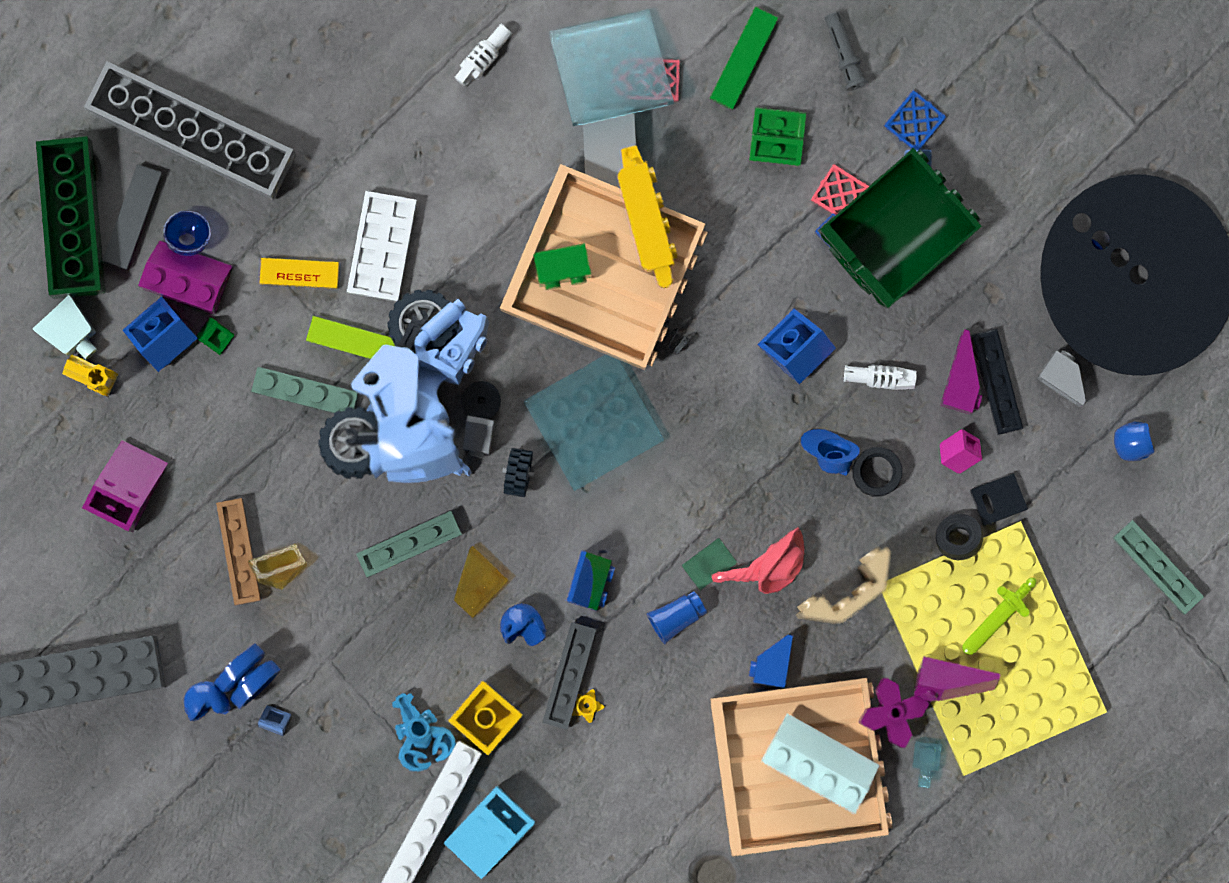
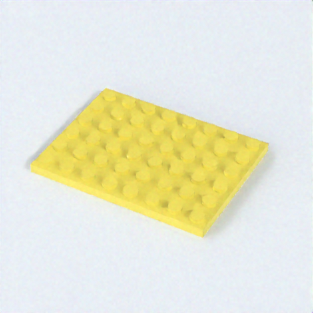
[881,521,1107,776]

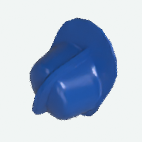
[801,429,859,475]

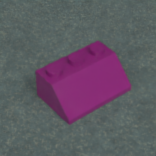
[138,240,233,315]

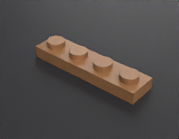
[216,498,261,606]

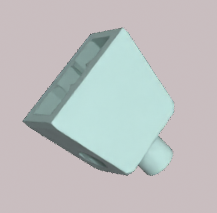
[33,295,97,360]

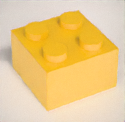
[448,681,523,755]

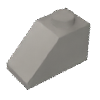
[1036,350,1086,407]
[463,416,495,459]

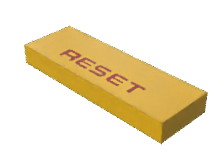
[260,258,339,289]

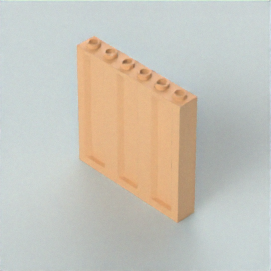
[500,164,708,370]
[710,678,892,856]

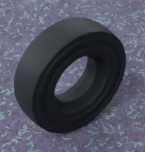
[936,514,983,560]

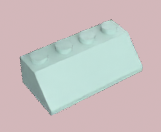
[762,713,879,814]

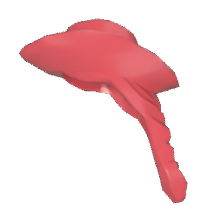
[712,527,805,594]

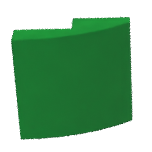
[749,107,806,166]

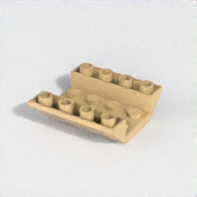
[796,548,890,624]

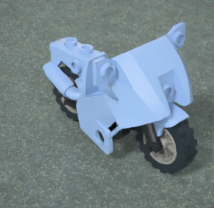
[318,289,489,483]

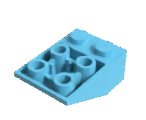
[444,786,536,879]

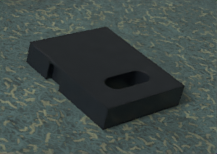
[969,473,1028,526]

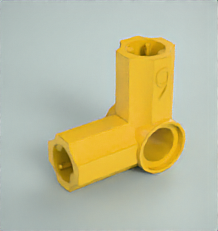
[62,354,118,397]

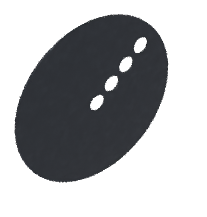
[1040,174,1229,376]

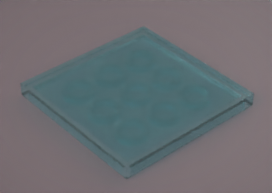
[549,10,674,126]
[523,355,664,491]

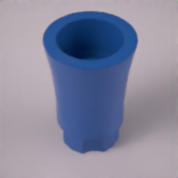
[646,591,707,644]

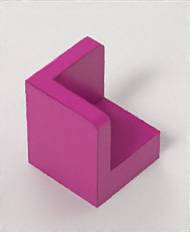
[939,429,982,474]

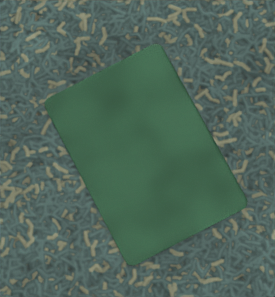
[682,538,737,590]

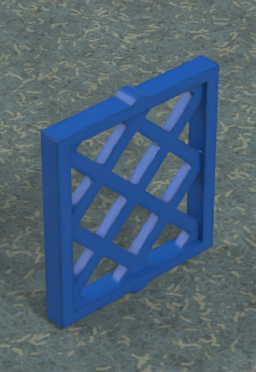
[884,90,946,150]

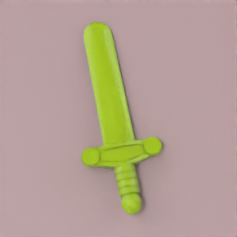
[962,577,1037,655]

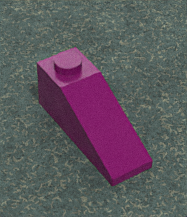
[940,329,982,415]
[914,656,1001,701]

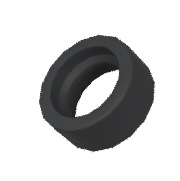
[852,447,902,497]

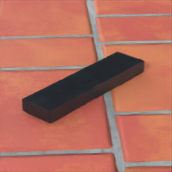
[971,329,1023,436]

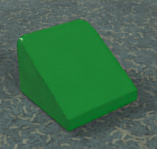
[196,317,235,355]

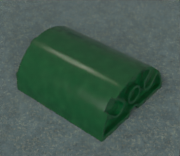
[819,147,982,309]

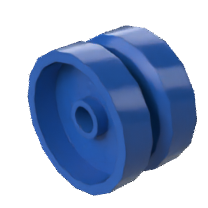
[214,643,281,710]

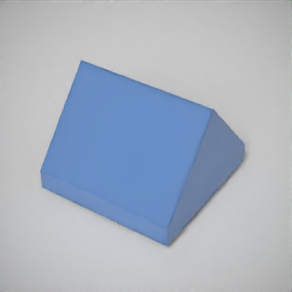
[258,705,291,736]

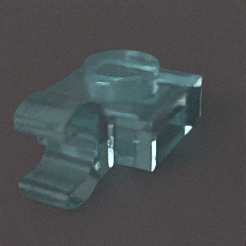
[912,742,942,788]

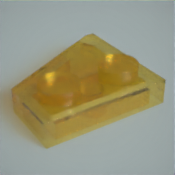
[454,546,509,618]

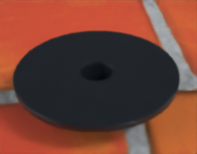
[462,381,501,419]

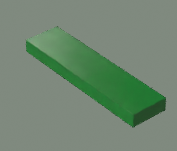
[710,7,778,111]

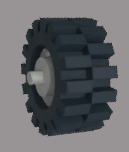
[502,448,534,497]

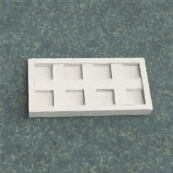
[347,191,417,302]

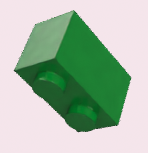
[533,244,591,290]

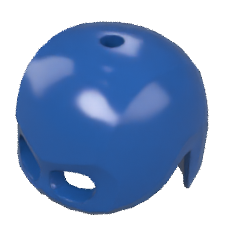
[1114,422,1154,461]
[500,604,546,646]
[184,681,230,721]

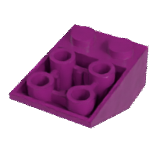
[82,440,169,533]

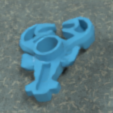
[392,693,455,772]

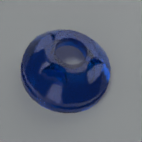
[163,211,211,256]

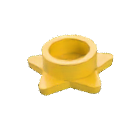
[572,689,604,723]

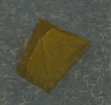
[248,544,307,590]

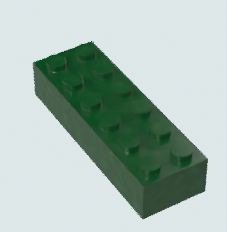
[36,136,106,299]

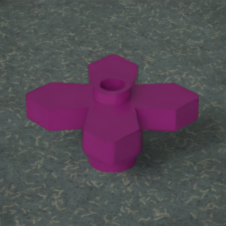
[859,678,929,748]

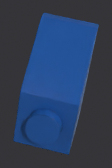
[749,635,793,688]

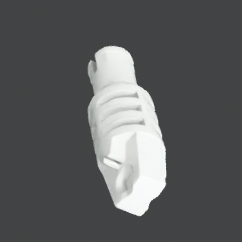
[455,24,512,87]
[844,364,916,390]

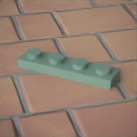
[251,367,359,413]
[356,511,462,578]
[1112,520,1204,615]

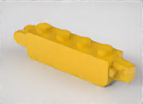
[617,145,678,289]

